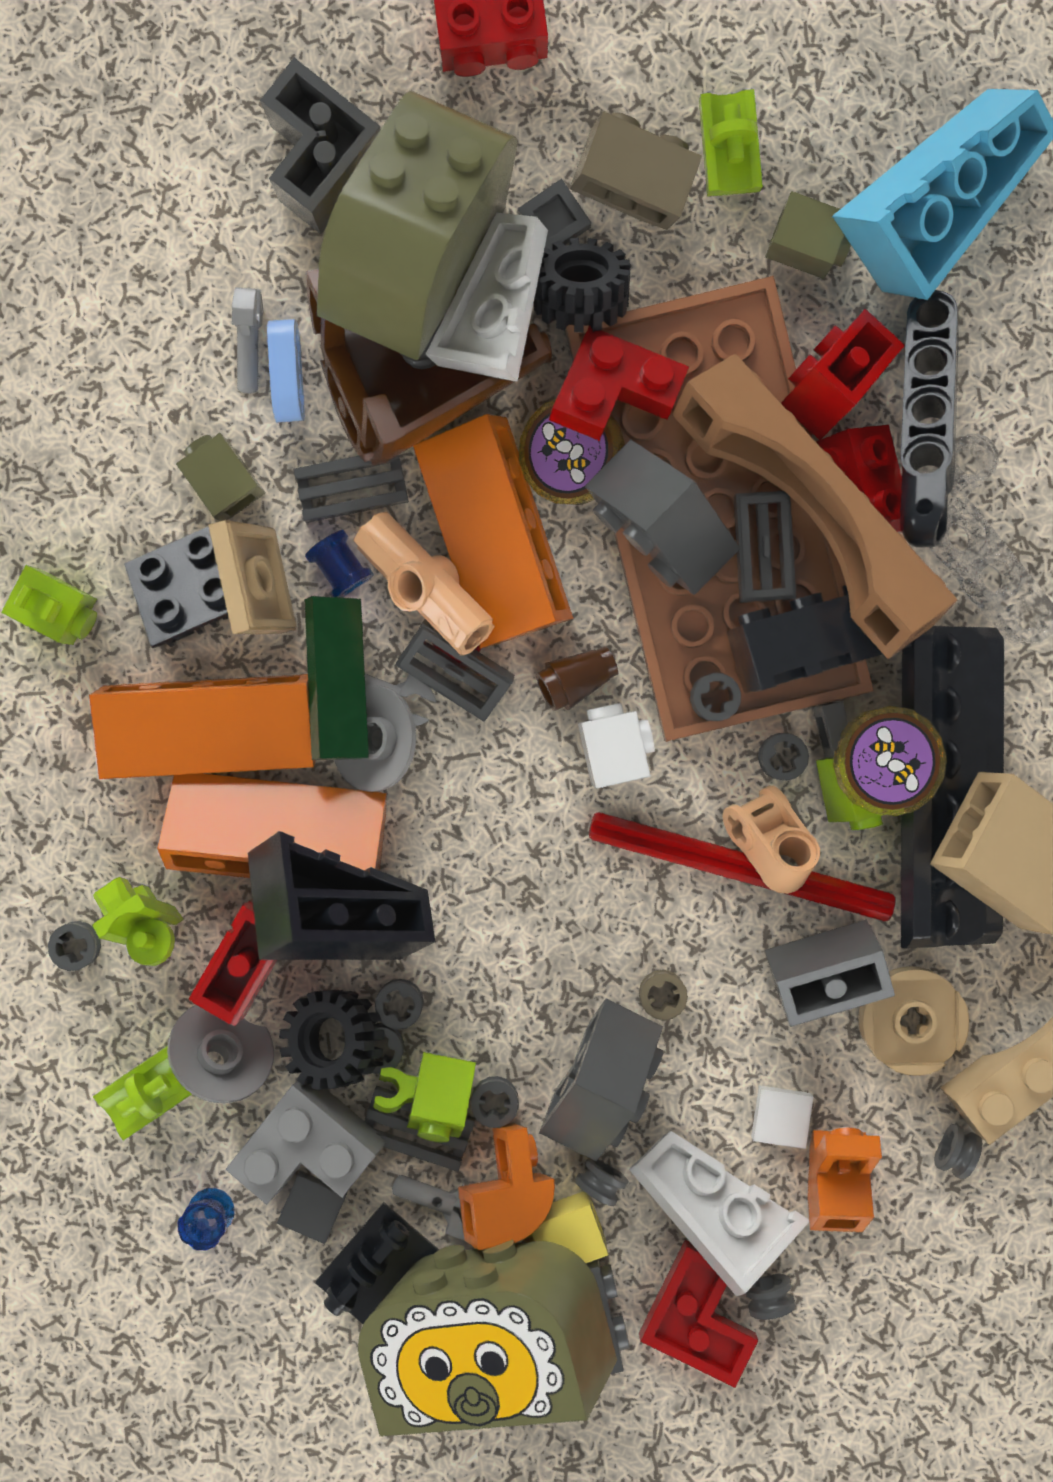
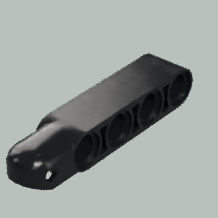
[900,290,959,547]

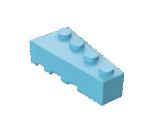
[832,89,1053,300]

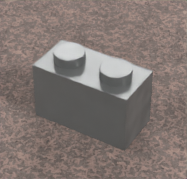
[765,919,895,1027]

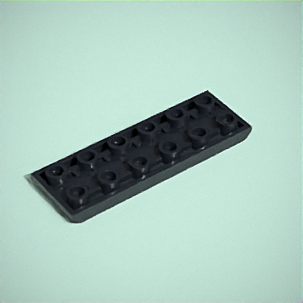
[901,626,1004,949]

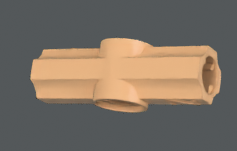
[353,512,495,656]

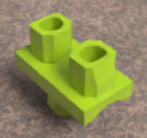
[699,89,763,197]
[92,877,184,966]
[93,1045,192,1141]

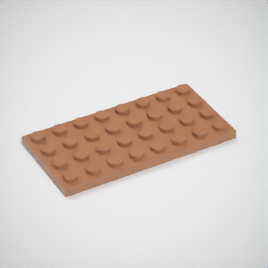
[565,276,873,742]

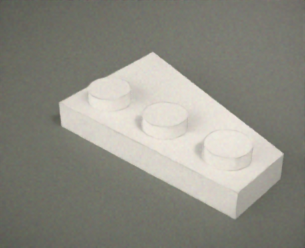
[425,213,548,382]
[629,1131,809,1296]

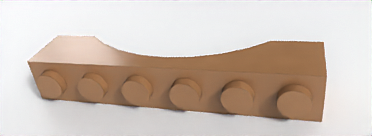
[672,353,958,659]

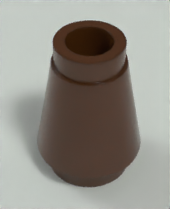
[536,646,619,711]

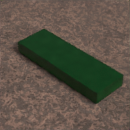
[304,596,369,760]

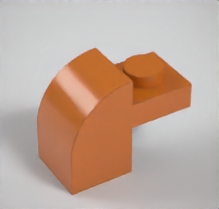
[458,1123,555,1250]
[808,1128,882,1232]

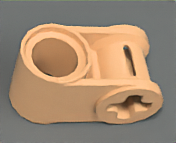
[722,785,820,894]

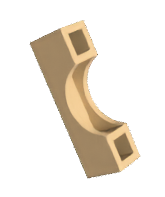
[940,1017,1053,1145]

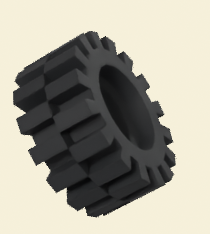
[533,238,631,333]
[279,990,385,1090]

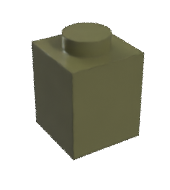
[765,191,851,279]
[176,433,266,521]

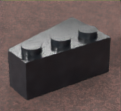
[727,585,912,693]
[248,831,436,960]

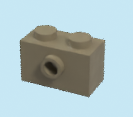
[570,111,702,230]

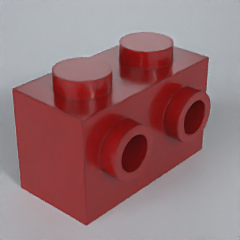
[434,0,548,77]
[781,309,905,440]
[816,424,902,533]

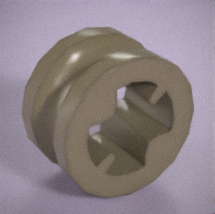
[639,969,688,1020]

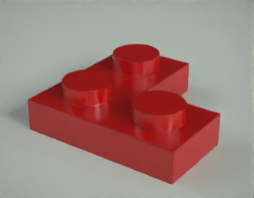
[549,325,689,441]
[639,1240,759,1388]

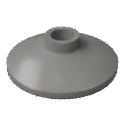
[334,685,416,792]
[167,1005,274,1103]

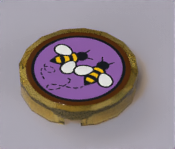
[519,399,625,505]
[833,706,947,816]

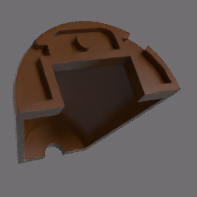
[306,269,552,466]

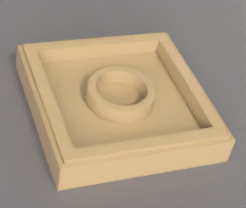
[208,520,297,634]

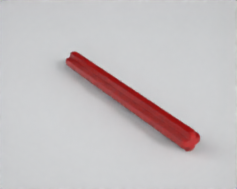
[588,812,896,921]

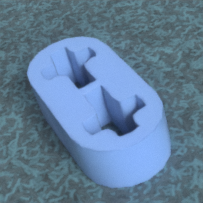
[267,319,305,423]

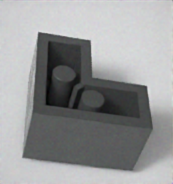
[260,57,381,234]
[585,440,741,595]
[539,998,663,1161]

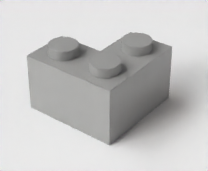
[225,1081,387,1205]

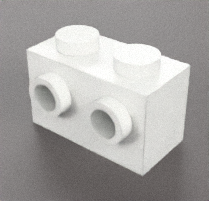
[578,703,655,789]

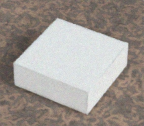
[751,1085,814,1149]

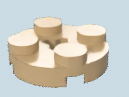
[858,966,969,1076]

